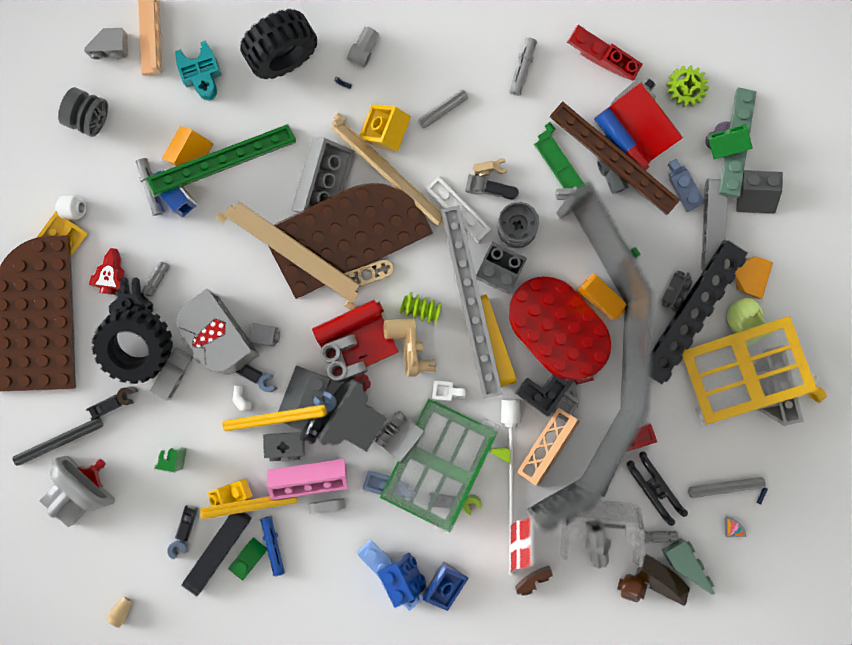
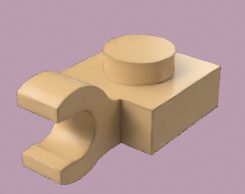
[473,158,508,177]

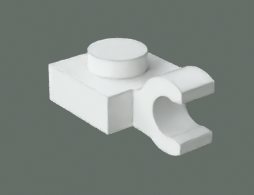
[432,380,466,403]

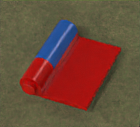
[594,82,683,170]

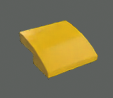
[36,211,88,257]

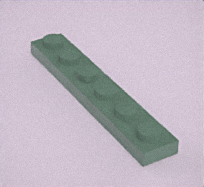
[719,87,757,198]

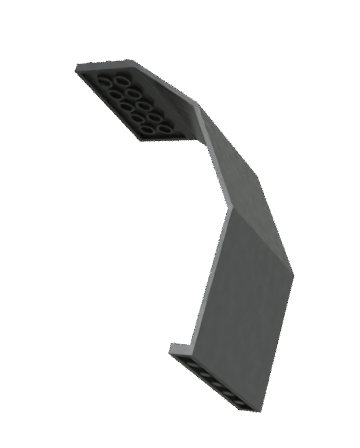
[527,182,653,532]

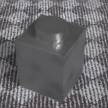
[249,323,280,346]

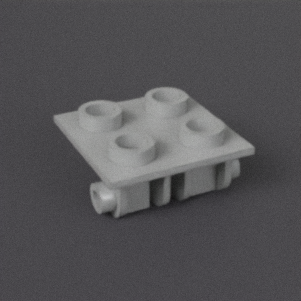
[375,411,425,463]

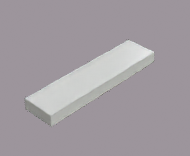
[425,175,492,243]

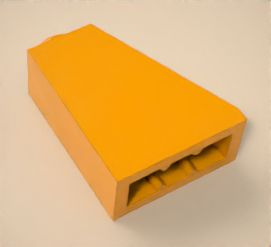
[576,273,627,320]

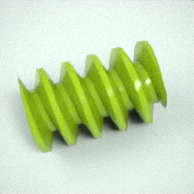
[399,292,442,325]

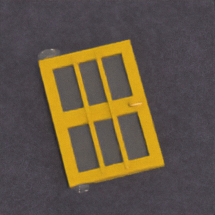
[682,316,820,426]

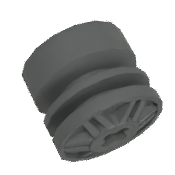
[58,87,108,137]
[498,202,539,248]

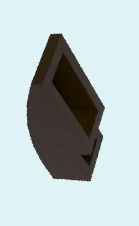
[635,554,690,606]

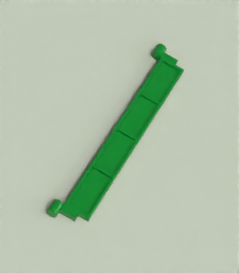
[534,122,641,258]

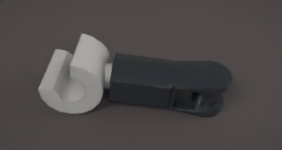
[465,174,519,200]

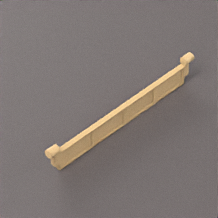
[332,113,444,227]
[215,202,360,310]

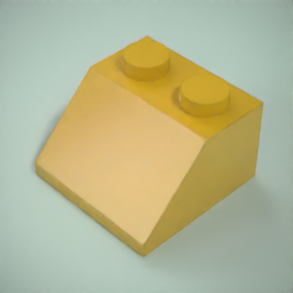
[359,104,411,152]

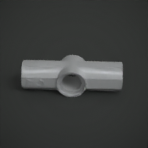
[585,519,611,569]

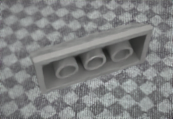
[291,138,355,213]

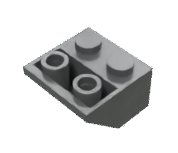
[476,241,527,294]

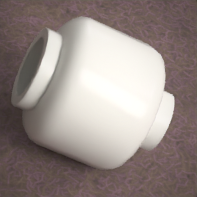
[55,195,86,220]

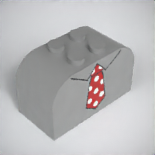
[176,289,260,375]

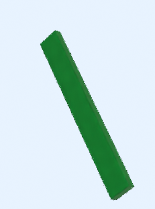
[145,124,296,197]

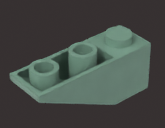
[661,538,715,595]

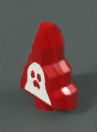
[89,248,125,295]

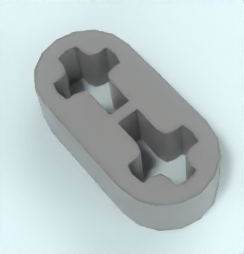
[308,498,346,514]

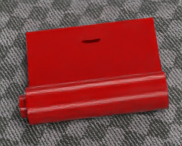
[312,299,399,377]

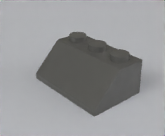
[278,365,332,433]

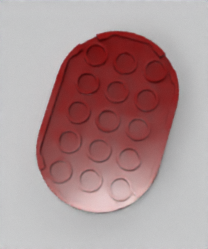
[509,276,611,381]

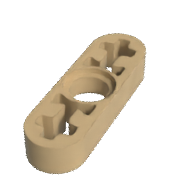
[344,260,394,287]

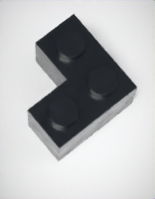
[515,374,571,417]

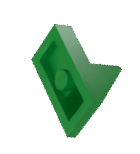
[228,537,267,581]

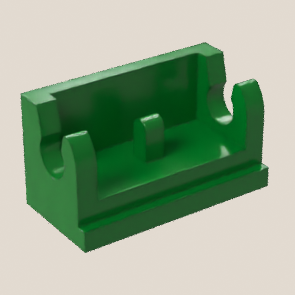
[708,124,753,159]
[154,447,187,472]

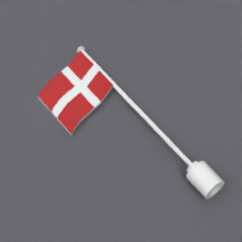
[501,399,533,576]

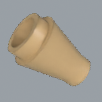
[106,596,133,628]

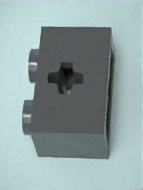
[263,432,305,461]

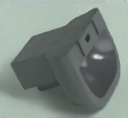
[317,378,387,452]

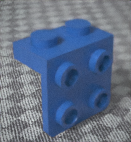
[377,553,426,608]

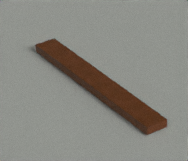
[550,101,680,215]

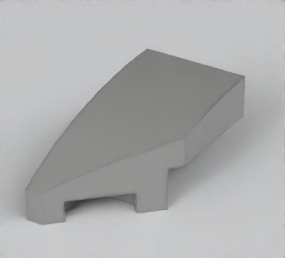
[552,381,579,422]

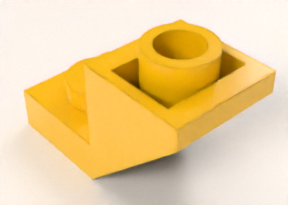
[207,478,253,506]

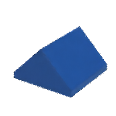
[423,562,469,611]

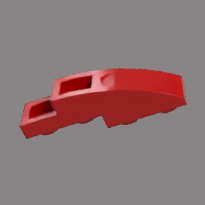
[567,24,643,81]

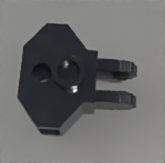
[109,278,154,314]

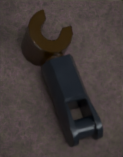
[86,386,138,420]

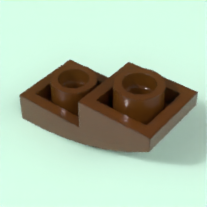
[515,566,553,596]

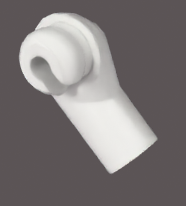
[233,385,252,412]

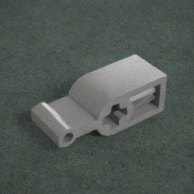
[150,347,193,400]

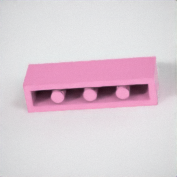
[267,459,348,500]

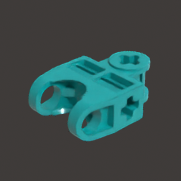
[175,41,222,101]

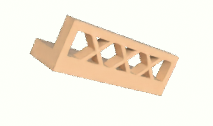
[138,0,162,75]
[517,407,580,487]

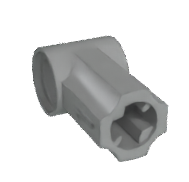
[347,27,379,68]

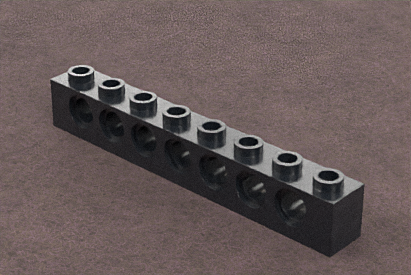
[650,240,748,385]

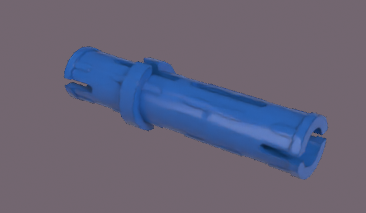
[260,516,285,576]

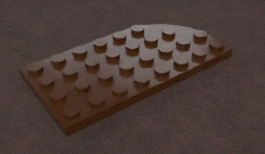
[268,183,433,299]
[0,235,76,391]

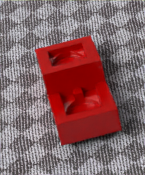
[627,424,657,452]

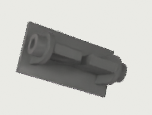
[661,271,692,312]

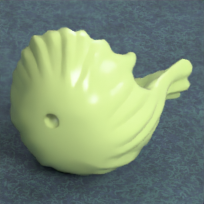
[726,298,773,348]

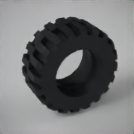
[240,9,317,79]
[92,306,173,384]

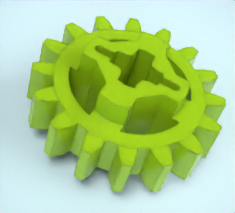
[666,65,709,108]

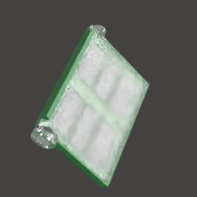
[380,398,500,534]

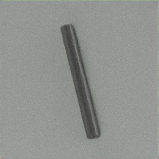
[12,418,103,466]

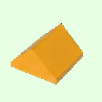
[162,126,213,166]

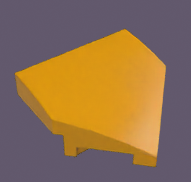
[735,256,773,299]

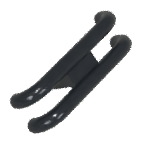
[626,451,688,526]

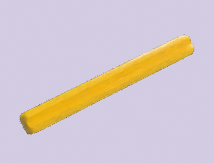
[200,496,298,519]

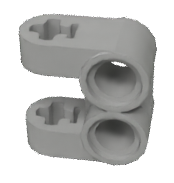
[321,335,368,383]

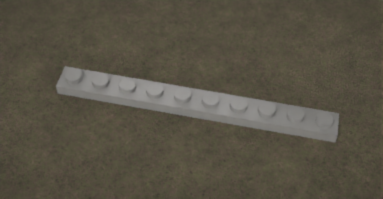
[441,205,502,399]

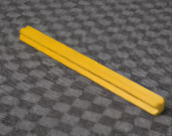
[222,405,327,431]

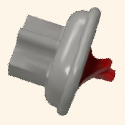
[40,456,115,527]

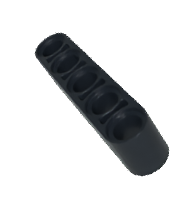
[181,512,252,597]

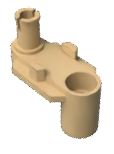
[384,319,436,377]

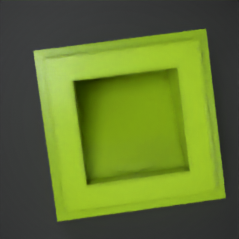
[489,448,510,464]

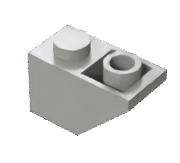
[84,28,128,60]

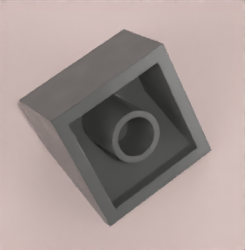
[737,170,783,214]

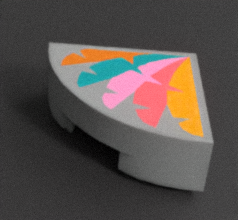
[725,517,746,537]

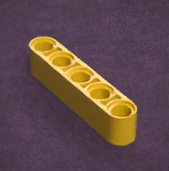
[480,294,517,388]

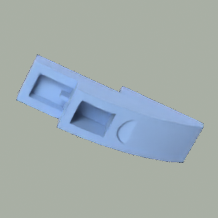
[357,539,423,611]

